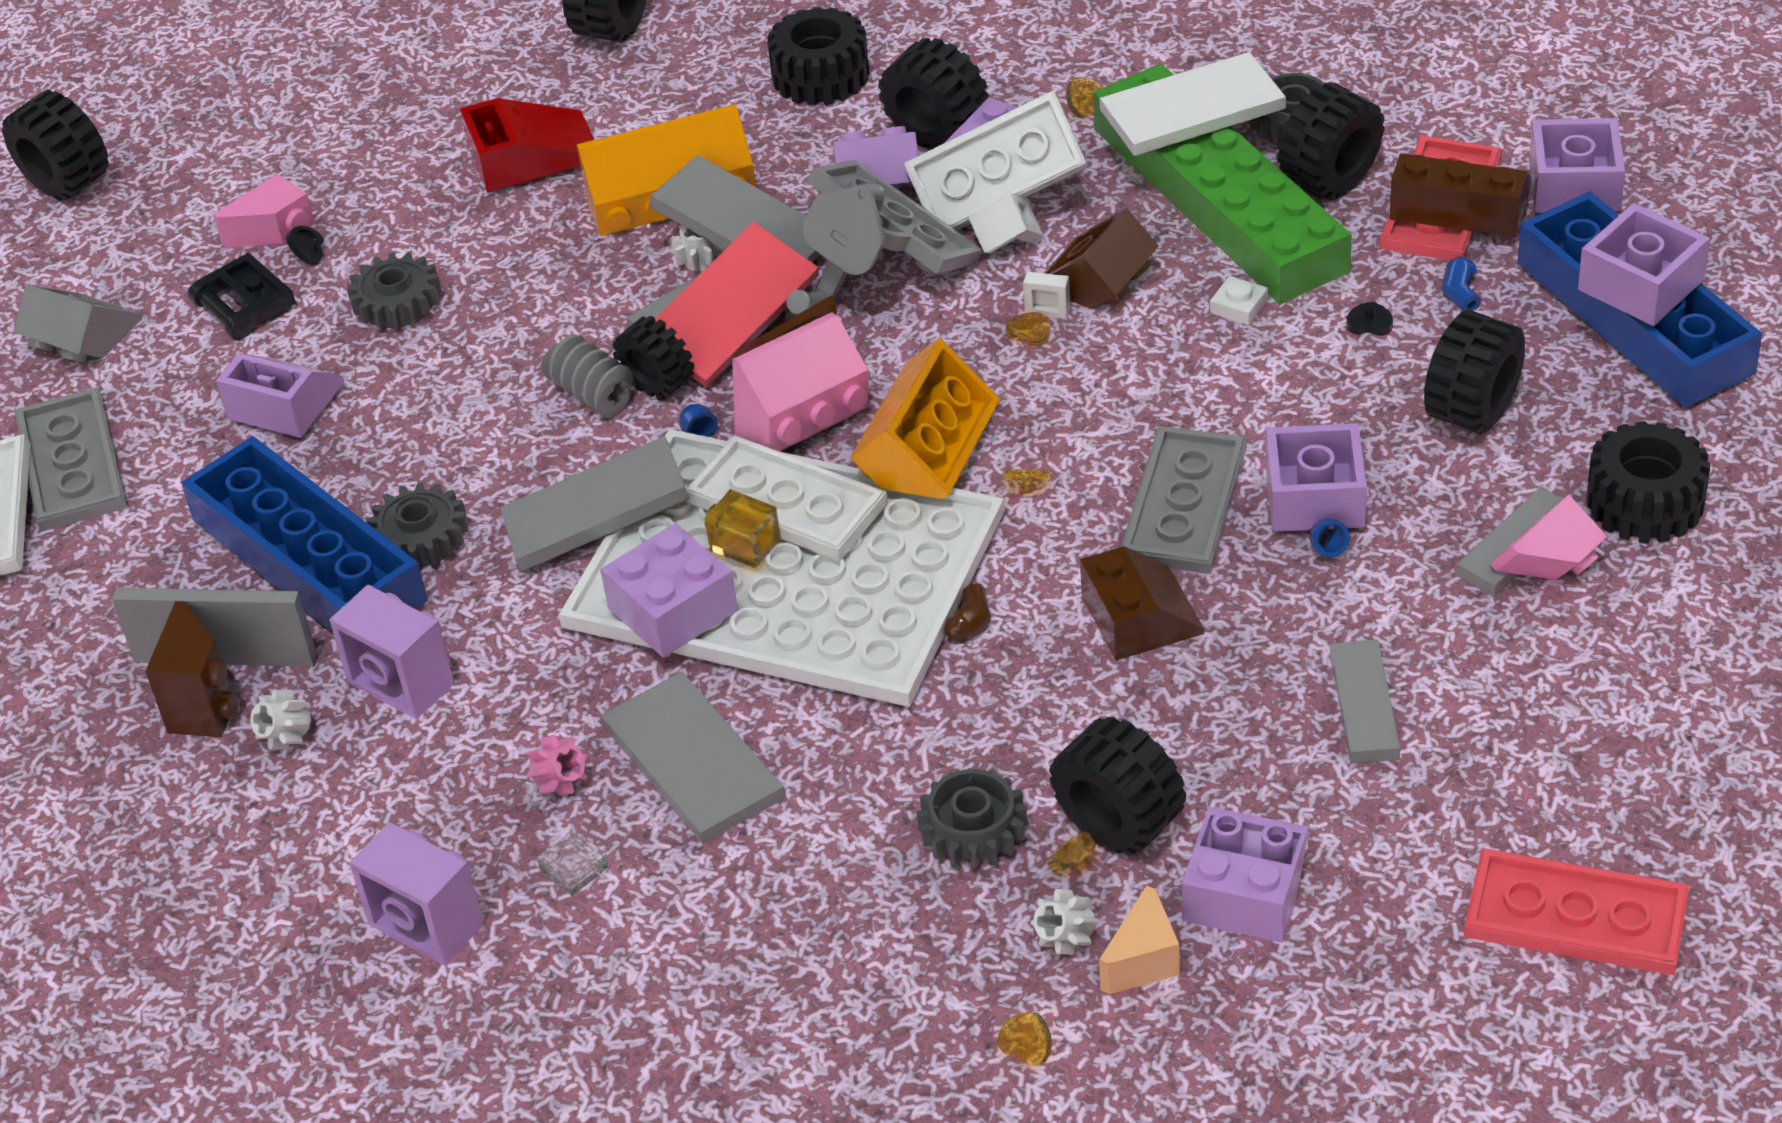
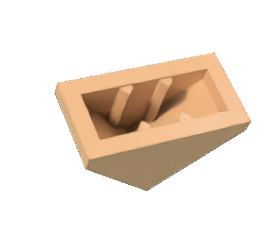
[1099,885,1180,994]

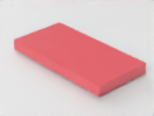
[1380,135,1502,261]
[655,221,819,388]
[1463,848,1690,976]

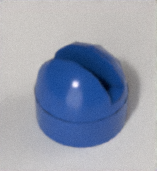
[679,404,718,437]
[1309,518,1350,557]

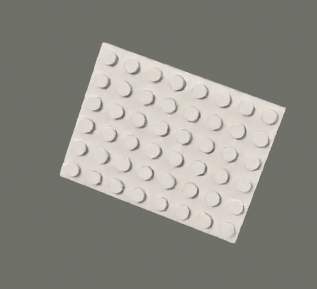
[559,429,1005,707]

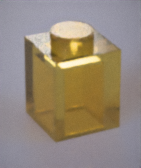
[704,489,781,569]

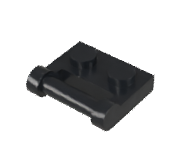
[188,252,296,341]

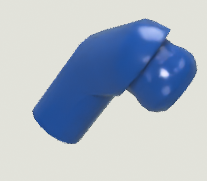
[1441,257,1481,311]

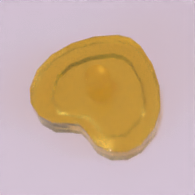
[1066,77,1102,118]
[1005,312,1050,347]
[1002,469,1051,493]
[1046,833,1096,873]
[997,1012,1052,1066]

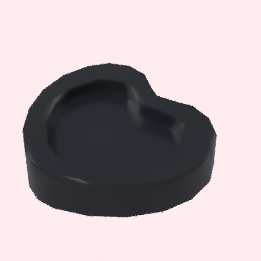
[286,226,324,265]
[1346,302,1393,336]

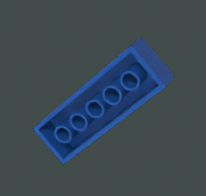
[1517,191,1762,408]
[181,436,428,633]

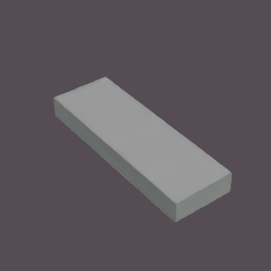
[1456,487,1562,597]
[1330,640,1400,764]

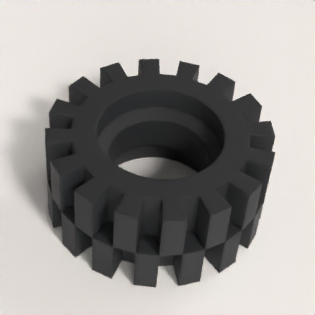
[612,316,694,400]

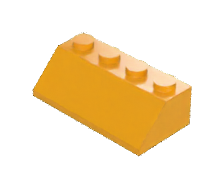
[577,104,756,236]
[850,337,1000,499]

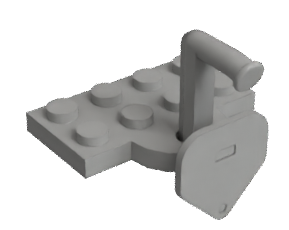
[787,160,983,315]

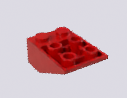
[459,98,595,192]

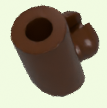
[945,584,991,642]

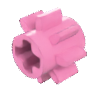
[526,735,588,796]

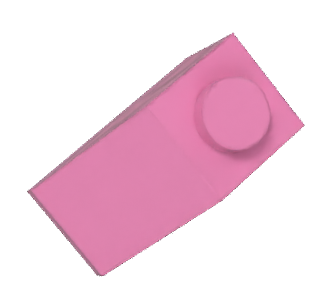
[213,174,315,248]
[1490,494,1607,580]

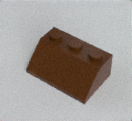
[1389,153,1532,238]

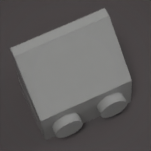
[13,284,143,362]

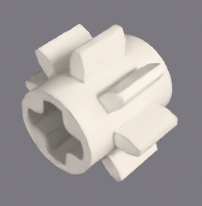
[671,226,724,271]
[250,690,311,749]
[1031,889,1098,955]

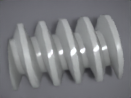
[540,334,633,419]

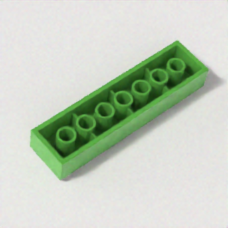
[1093,63,1352,305]

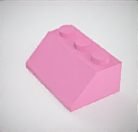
[732,312,868,452]

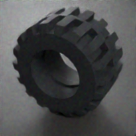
[562,0,647,42]
[767,7,869,105]
[878,38,989,149]
[1277,82,1385,199]
[2,90,109,201]
[1424,309,1525,434]
[1586,421,1710,543]
[1049,717,1186,855]

